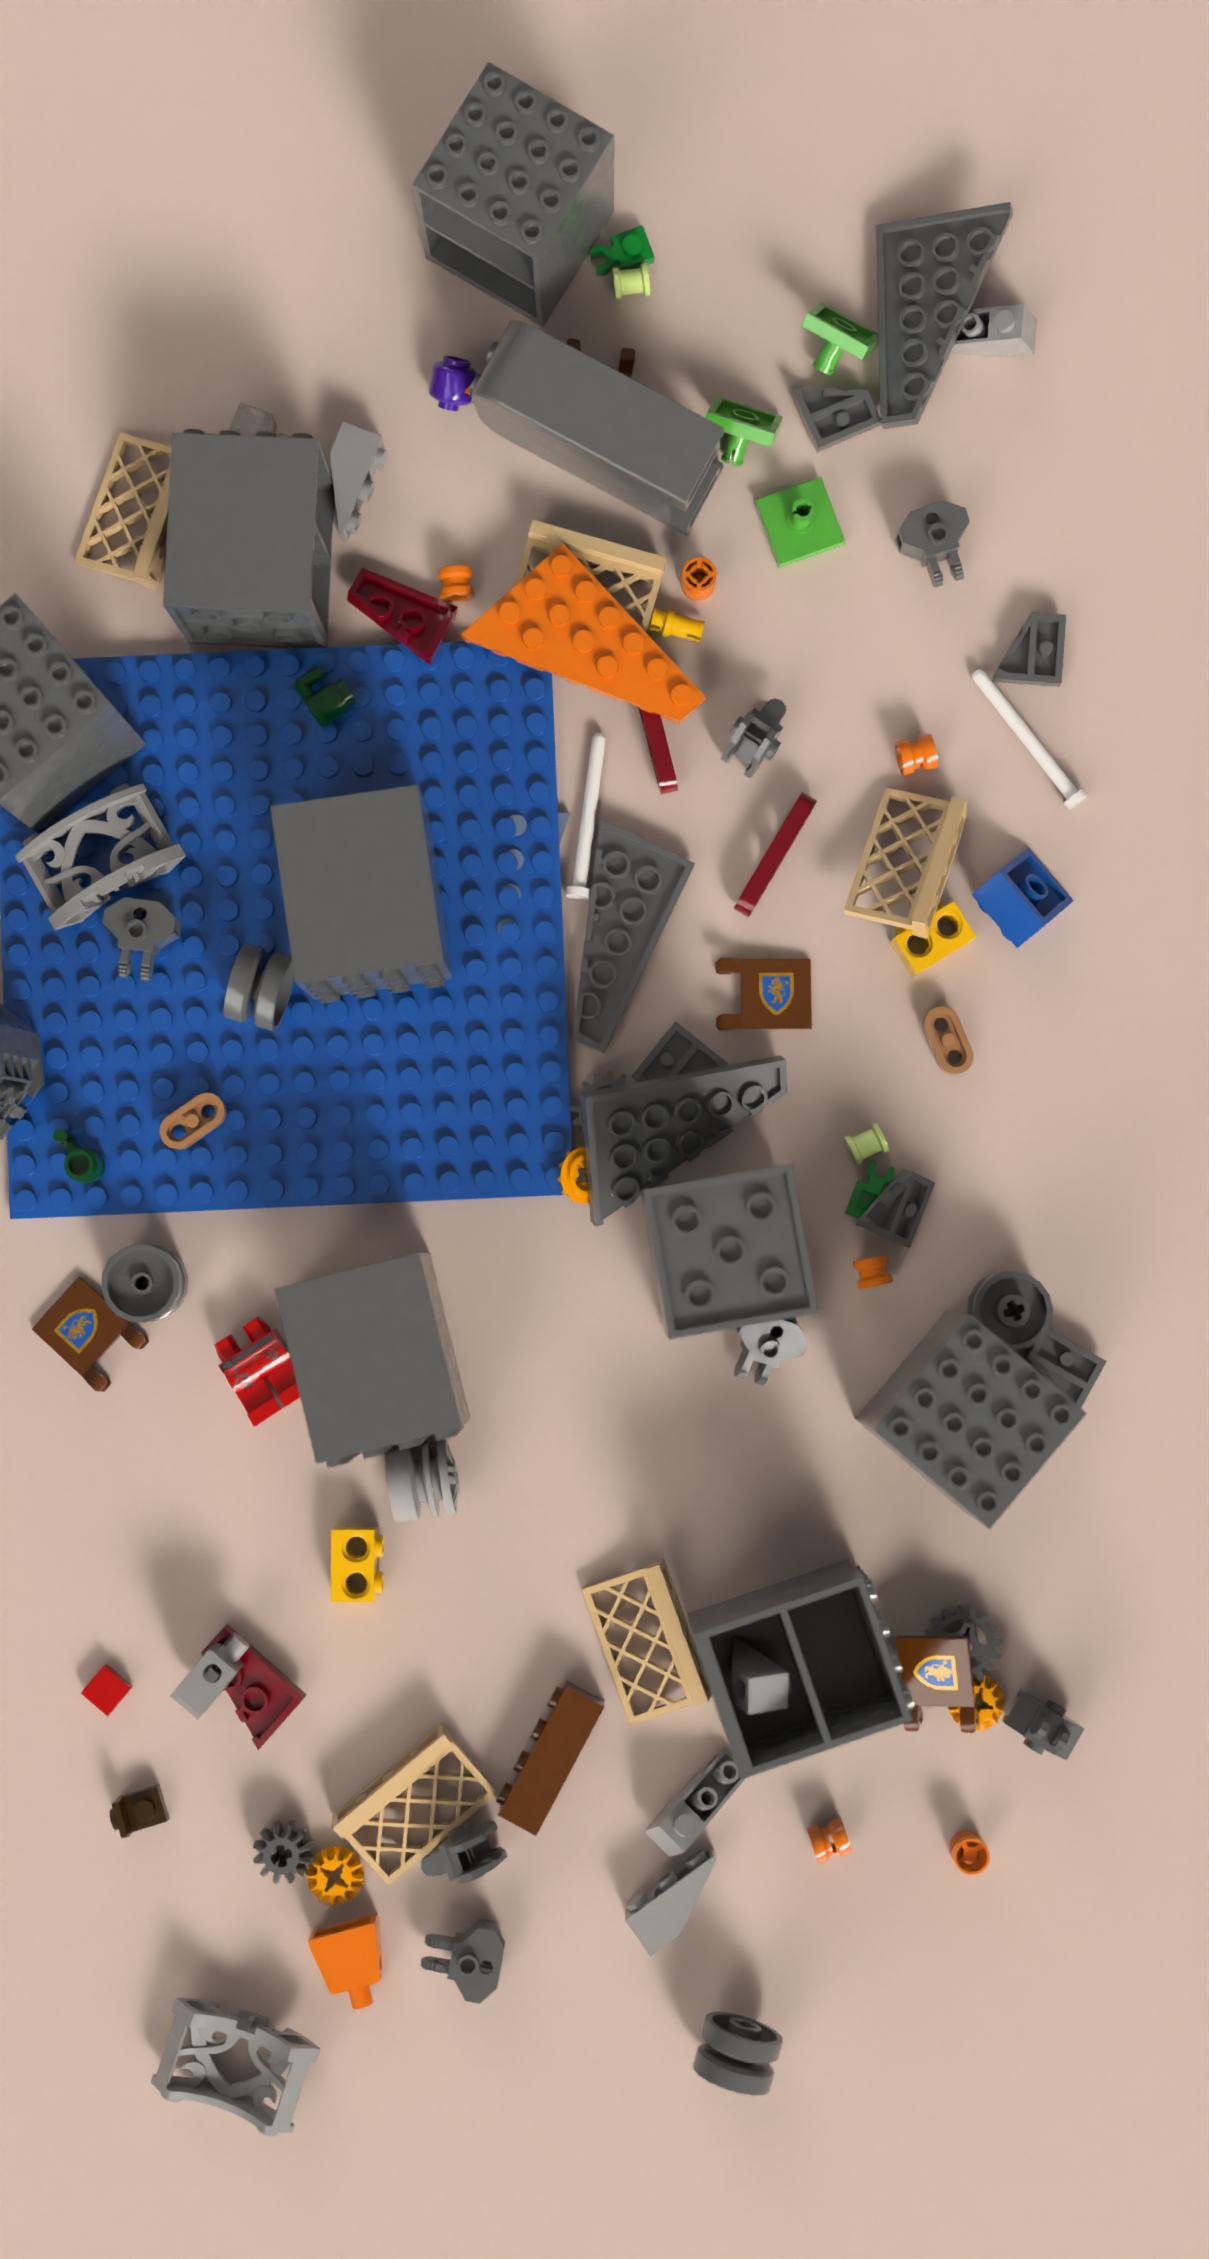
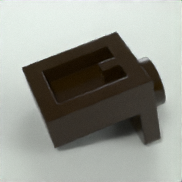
[109,1784,169,1839]

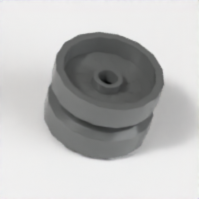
[224,943,295,1032]
[101,1244,188,1322]
[967,1271,1053,1351]
[693,2012,783,2096]

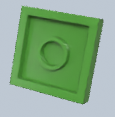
[801,303,879,375]
[706,396,783,466]
[755,477,845,568]

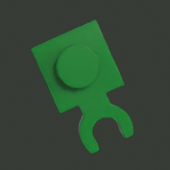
[590,225,655,276]
[844,1160,895,1219]

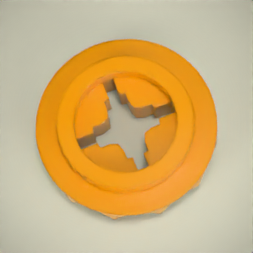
[557,1147,589,1204]
[948,1674,1005,1731]
[306,1846,364,1906]

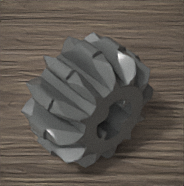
[253,1820,314,1884]

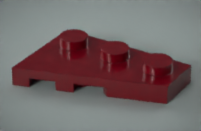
[347,568,458,665]
[201,1623,307,1750]

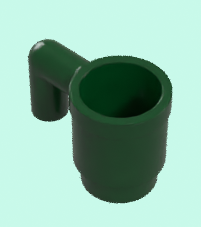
[294,665,356,729]
[53,1129,106,1184]

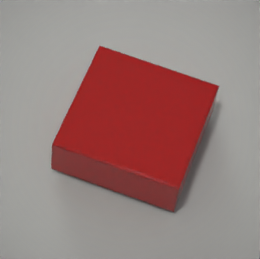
[81,1664,133,1716]

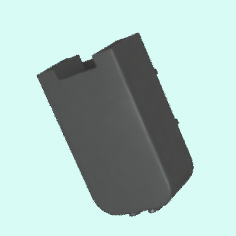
[469,320,724,536]

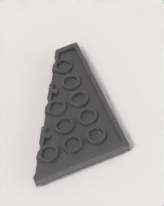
[876,202,1013,429]

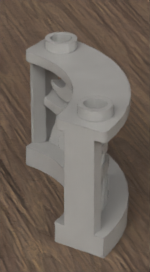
[15,784,186,930]
[151,1997,321,2136]

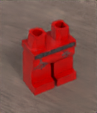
[214,1316,300,1427]

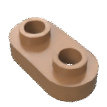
[923,1006,973,1075]
[160,1093,227,1150]

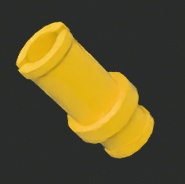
[649,608,705,643]

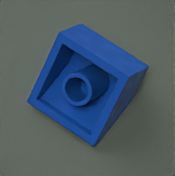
[972,848,1074,948]

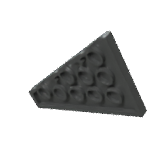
[581,1055,787,1227]

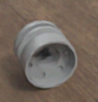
[385,1440,460,1523]

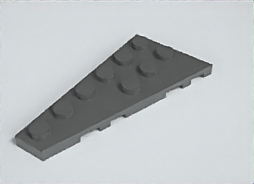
[572,818,695,1054]

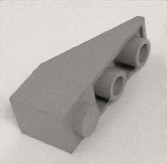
[951,304,1037,357]
[330,421,387,543]
[731,1637,791,1715]
[644,1747,746,1857]
[625,1848,716,1956]

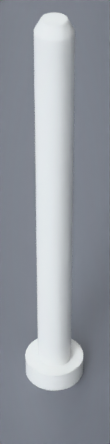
[972,669,1088,810]
[566,733,606,900]

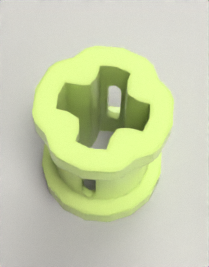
[612,263,650,300]
[844,1123,889,1166]

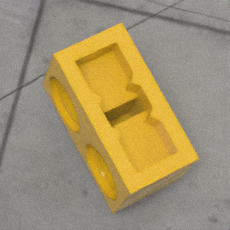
[890,901,977,977]
[331,1526,384,1602]

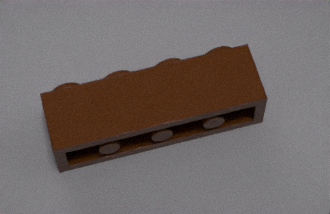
[496,1681,605,1836]

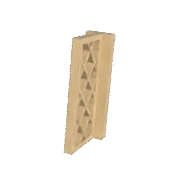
[74,433,171,591]
[513,519,667,633]
[844,787,968,939]
[582,1559,712,1725]
[332,1723,498,1886]

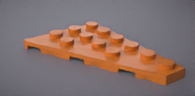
[461,543,706,724]

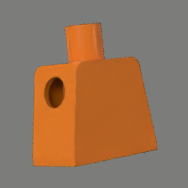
[308,1913,383,2009]

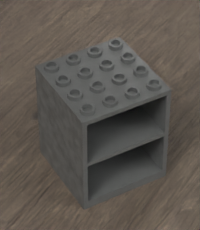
[412,62,614,327]
[163,429,335,648]
[0,593,146,834]
[270,785,453,1003]
[641,1164,819,1339]
[274,1253,470,1468]
[855,1311,1087,1529]
[688,1559,915,1779]

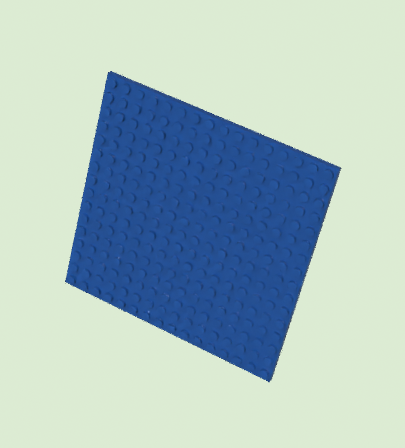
[0,641,573,1219]

